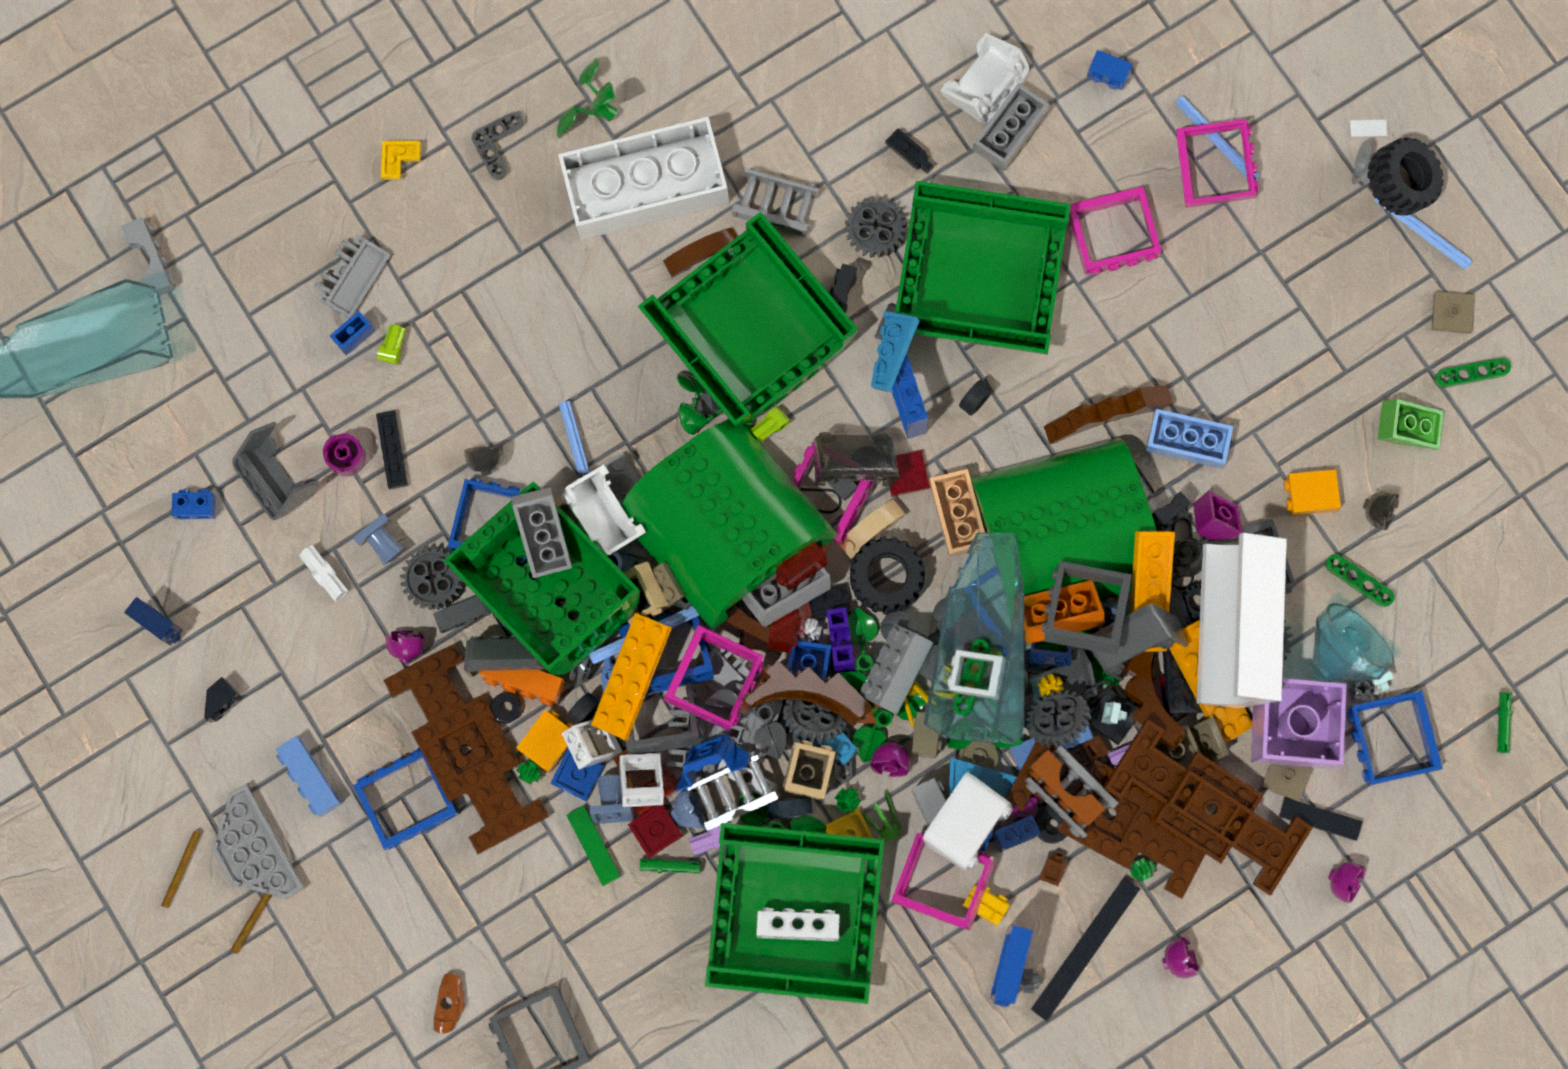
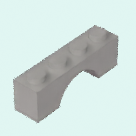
[121,217,175,299]

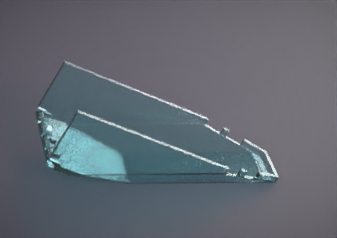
[0,279,173,399]
[924,532,1024,744]

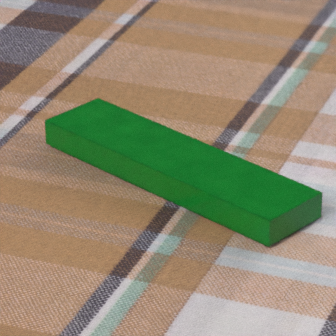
[566,806,621,886]

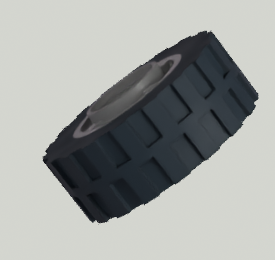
[767,797,813,819]

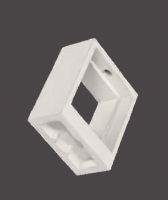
[948,650,1008,700]
[562,720,622,769]
[619,753,664,807]

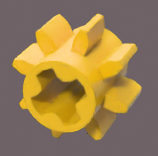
[1038,674,1064,697]

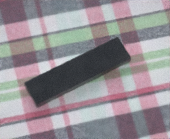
[376,410,408,490]
[1278,797,1363,841]

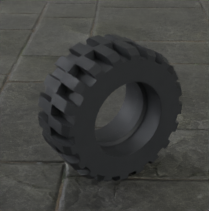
[1367,137,1444,216]
[850,536,925,615]

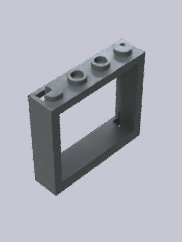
[1195,519,1296,595]
[1041,561,1132,655]
[626,665,703,755]
[488,986,591,1069]

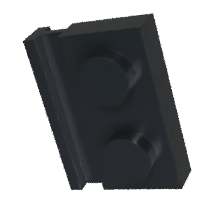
[809,584,851,620]

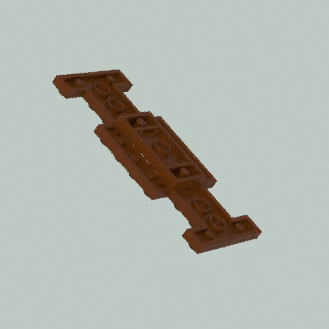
[383,644,549,855]
[1103,719,1313,896]
[1005,742,1213,899]

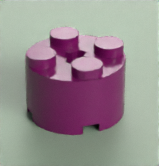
[323,433,366,476]

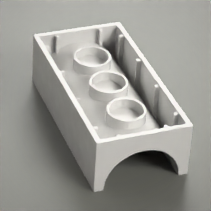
[558,117,729,240]
[1197,533,1286,708]

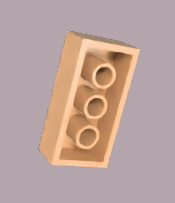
[929,469,988,558]

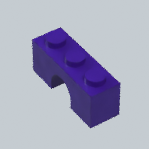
[826,607,855,674]

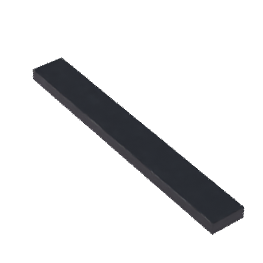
[1030,877,1140,1021]

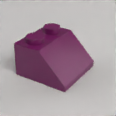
[1193,491,1242,540]

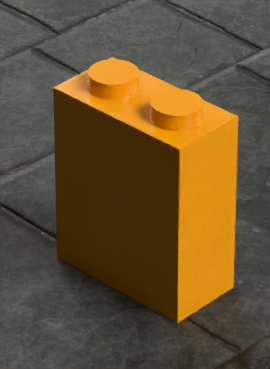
[1283,469,1341,516]
[516,710,573,774]

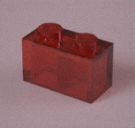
[767,609,802,654]

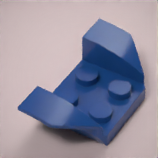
[676,734,749,792]

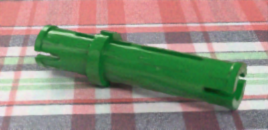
[1496,692,1513,753]
[639,858,700,874]

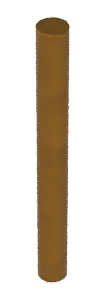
[161,831,201,908]
[230,893,272,954]

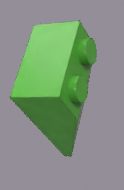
[1378,399,1444,450]

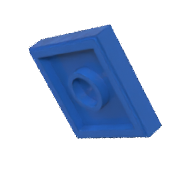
[550,748,604,801]

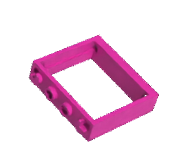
[1176,119,1259,208]
[1069,187,1162,275]
[793,442,878,545]
[663,625,764,731]
[891,832,995,931]

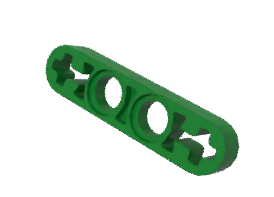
[1434,358,1511,388]
[1325,554,1394,607]
[953,639,991,716]

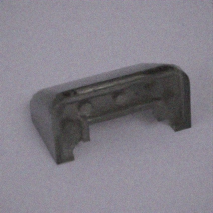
[813,432,899,487]

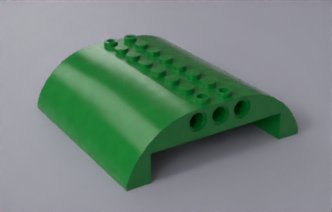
[895,181,1071,355]
[638,212,859,427]
[621,421,838,630]
[970,437,1156,624]
[705,823,884,1004]

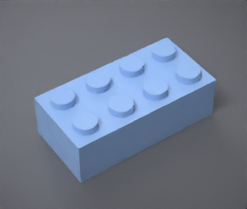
[1145,409,1233,469]

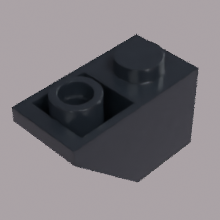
[204,677,241,723]

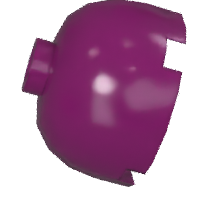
[386,630,425,663]
[870,741,911,777]
[1328,862,1366,904]
[1162,936,1199,979]

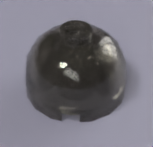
[464,445,504,476]
[1363,490,1399,531]
[1172,537,1203,578]

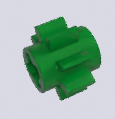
[516,760,542,784]
[834,788,861,812]
[1130,857,1156,882]

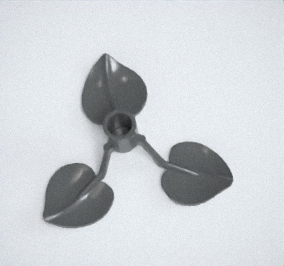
[880,597,965,681]
[704,666,793,759]

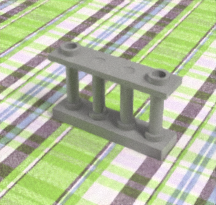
[732,168,819,237]
[1024,745,1118,838]
[687,751,782,831]

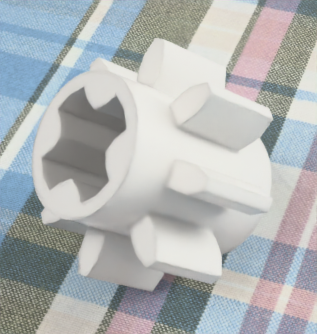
[797,618,823,643]

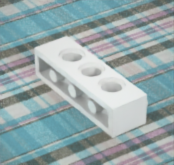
[757,908,839,941]

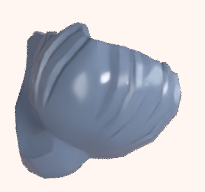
[671,789,707,830]

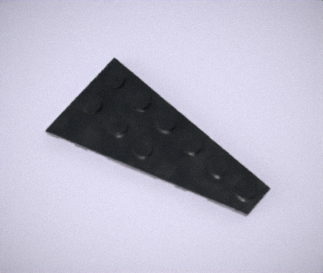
[1163,593,1203,714]

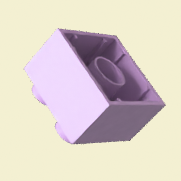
[1251,678,1346,769]

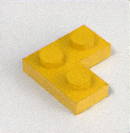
[381,141,421,180]

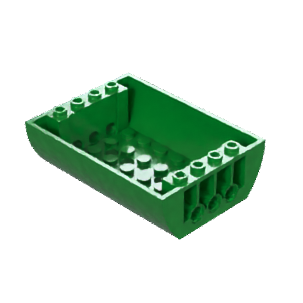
[443,481,640,675]

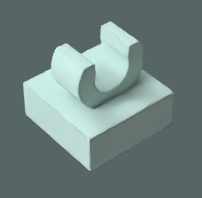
[1366,667,1394,692]
[1102,702,1127,724]

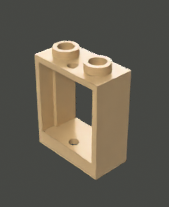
[624,562,669,624]
[785,740,836,801]

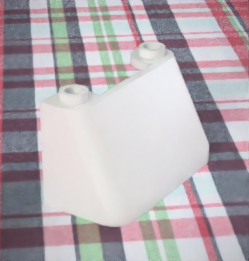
[940,33,1029,125]
[561,464,645,556]
[923,772,1012,872]

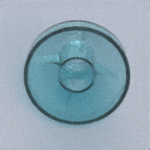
[1310,603,1395,683]

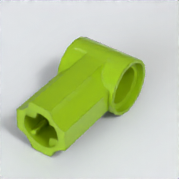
[377,324,406,365]
[750,406,791,443]

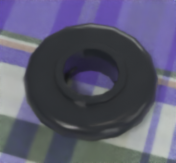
[490,692,522,724]

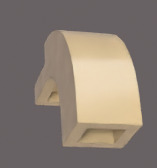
[839,499,905,559]

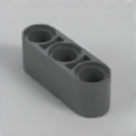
[433,596,492,633]

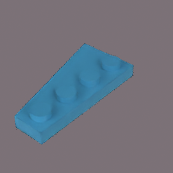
[948,757,1030,801]

